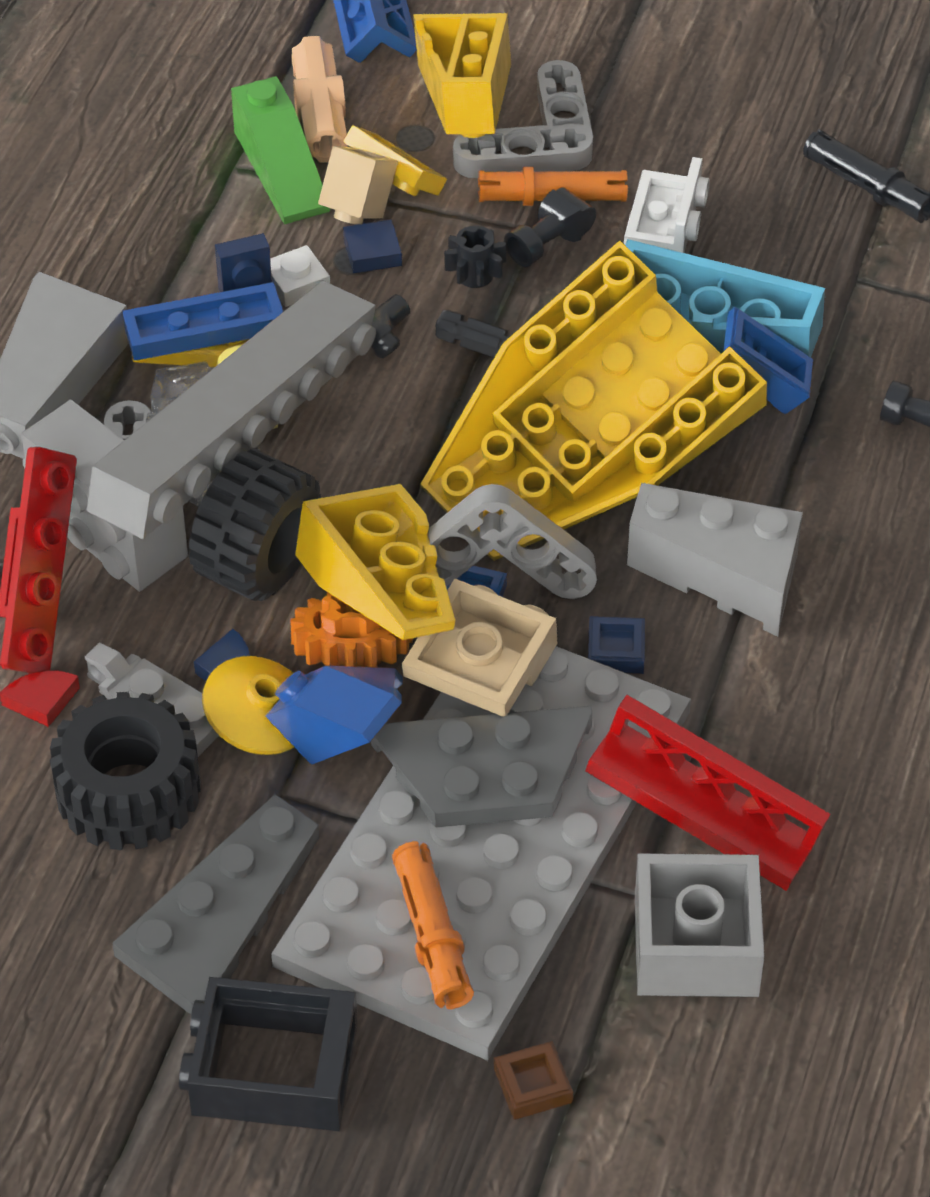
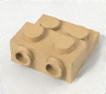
[402,579,557,717]

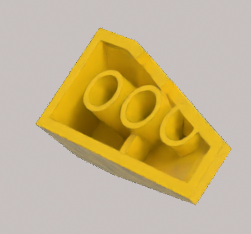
[295,484,455,640]

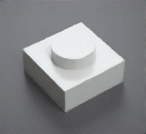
[270,245,330,307]

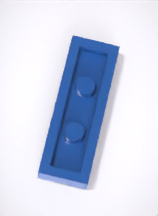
[122,282,283,361]

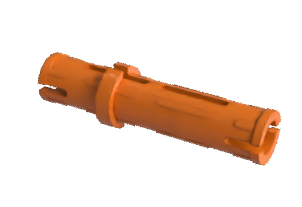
[478,167,628,206]
[392,841,474,1009]

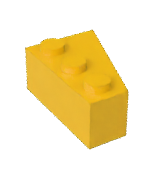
[413,13,511,138]

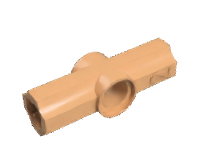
[291,36,348,163]

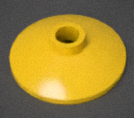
[202,656,294,755]

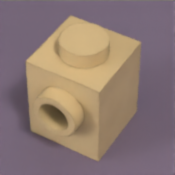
[318,146,398,225]

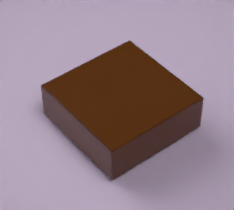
[494,1041,573,1120]

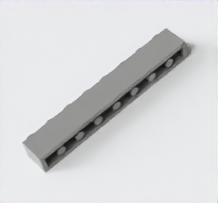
[86,280,376,539]

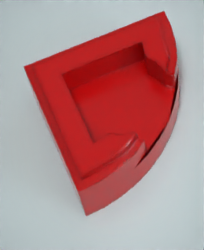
[0,670,80,727]

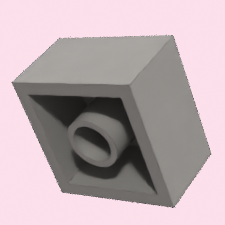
[635,853,764,997]

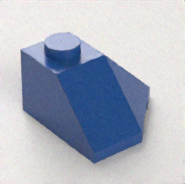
[266,666,403,765]

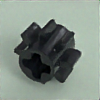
[444,225,506,288]

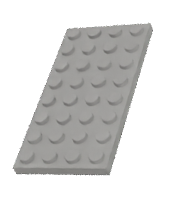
[271,646,691,1061]

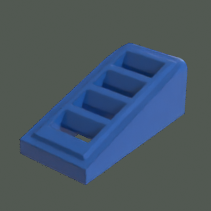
[724,307,813,414]

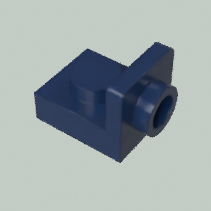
[215,233,272,292]

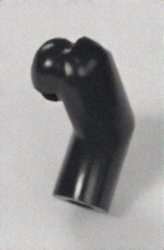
[371,294,410,359]

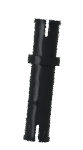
[803,129,930,223]

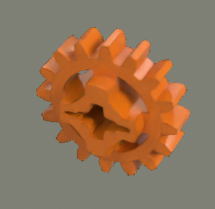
[290,592,413,668]

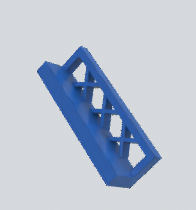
[333,0,417,63]

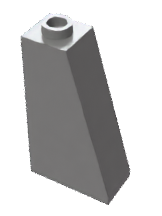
[0,272,129,459]

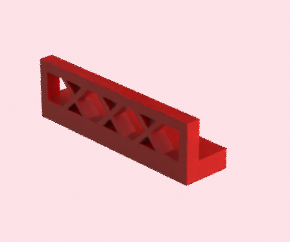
[585,695,831,891]

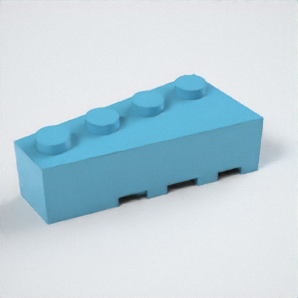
[625,239,825,357]

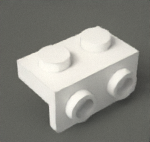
[624,157,710,253]

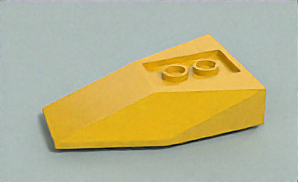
[421,241,767,561]

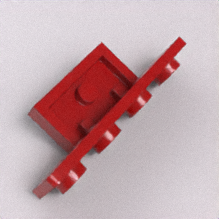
[0,447,77,674]

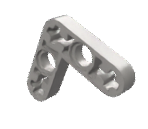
[453,60,593,178]
[428,484,597,599]

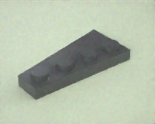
[112,794,319,1014]

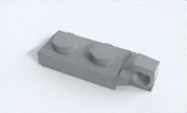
[85,642,219,757]

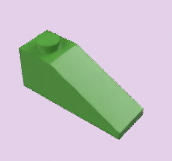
[231,76,330,224]

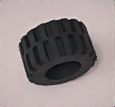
[189,449,321,602]
[50,692,201,850]

